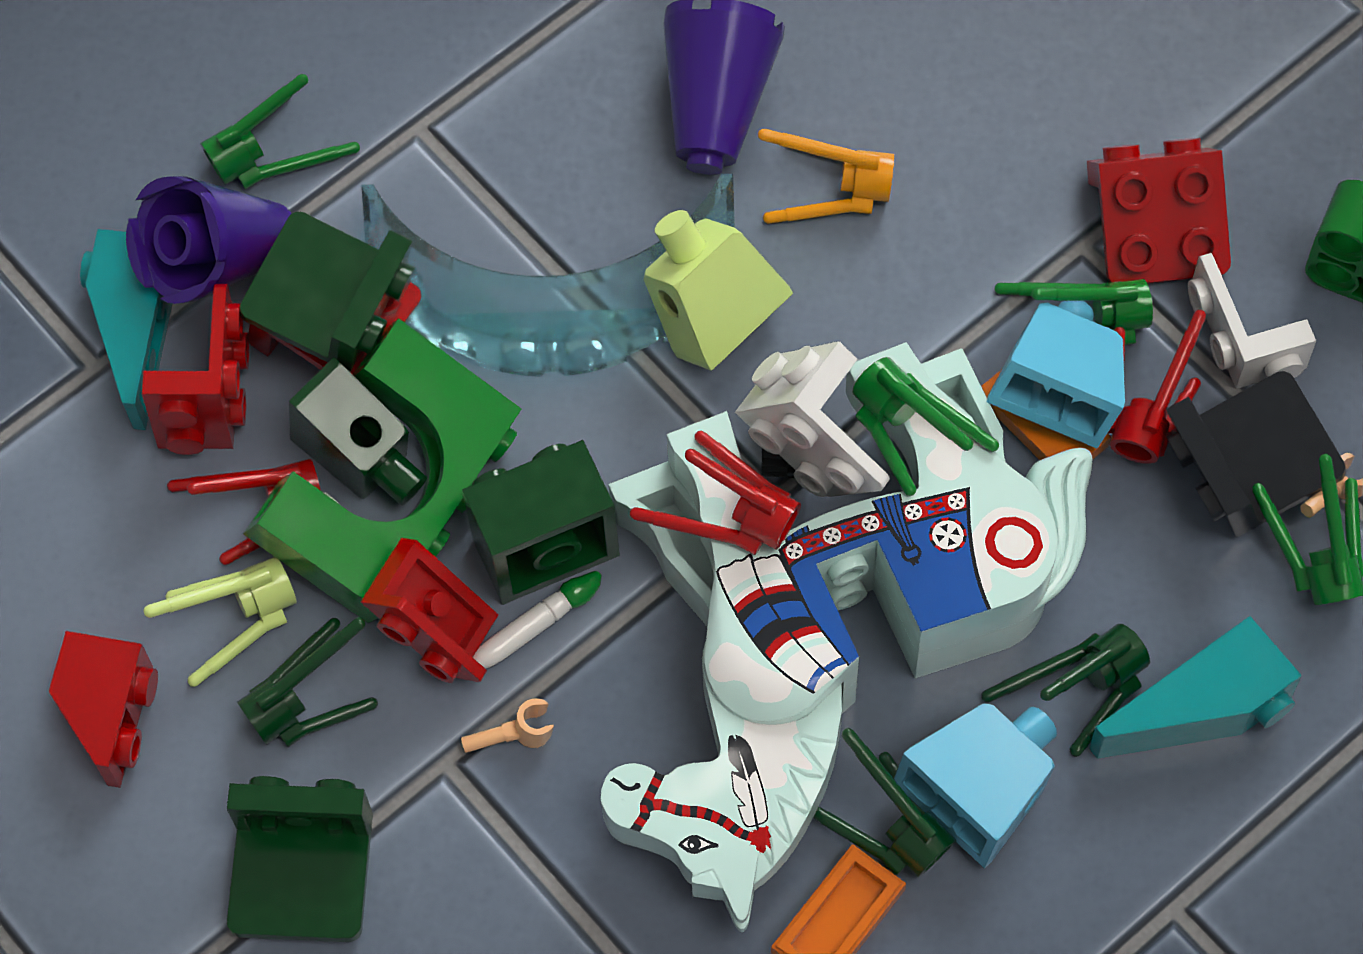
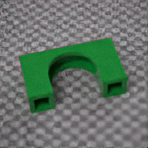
[243,318,522,623]

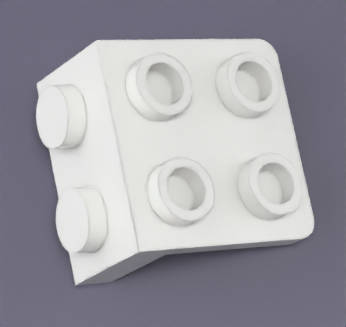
[735,341,890,497]

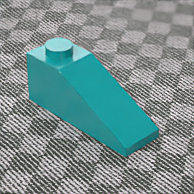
[80,229,173,430]
[1089,616,1302,759]

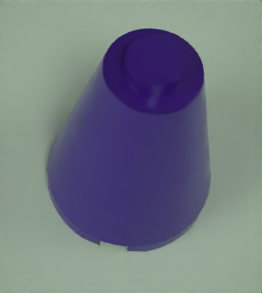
[663,0,785,175]
[126,176,292,304]

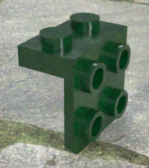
[240,212,416,372]
[227,776,373,942]

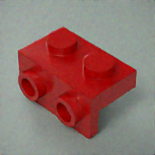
[361,538,499,683]

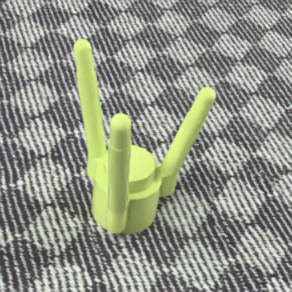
[143,557,297,687]

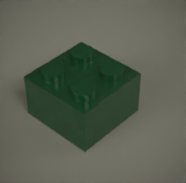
[462,440,620,605]

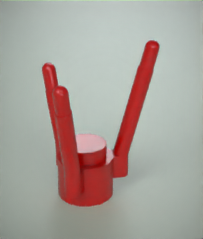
[1108,310,1206,464]
[630,430,801,555]
[167,459,321,565]

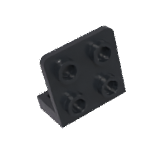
[1165,371,1346,537]

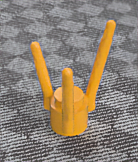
[758,129,894,224]

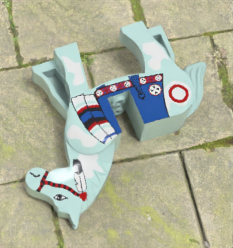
[601,342,1093,932]

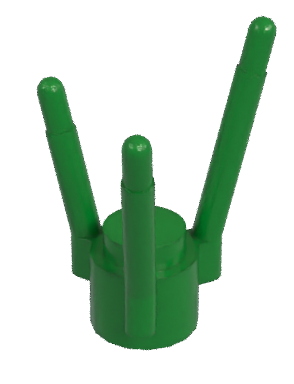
[200,74,360,189]
[994,279,1153,345]
[852,357,999,496]
[1252,454,1363,605]

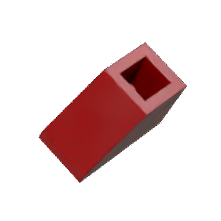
[48,631,158,788]

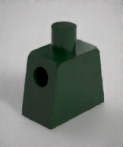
[289,357,427,505]

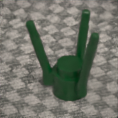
[237,617,378,747]
[981,624,1150,757]
[813,728,956,878]

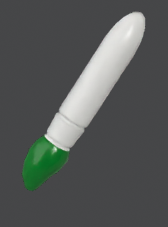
[473,571,602,669]

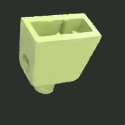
[643,210,793,371]

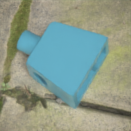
[986,301,1125,449]
[894,703,1057,869]

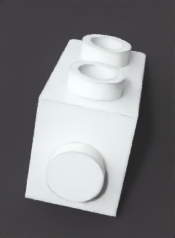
[1188,253,1316,389]

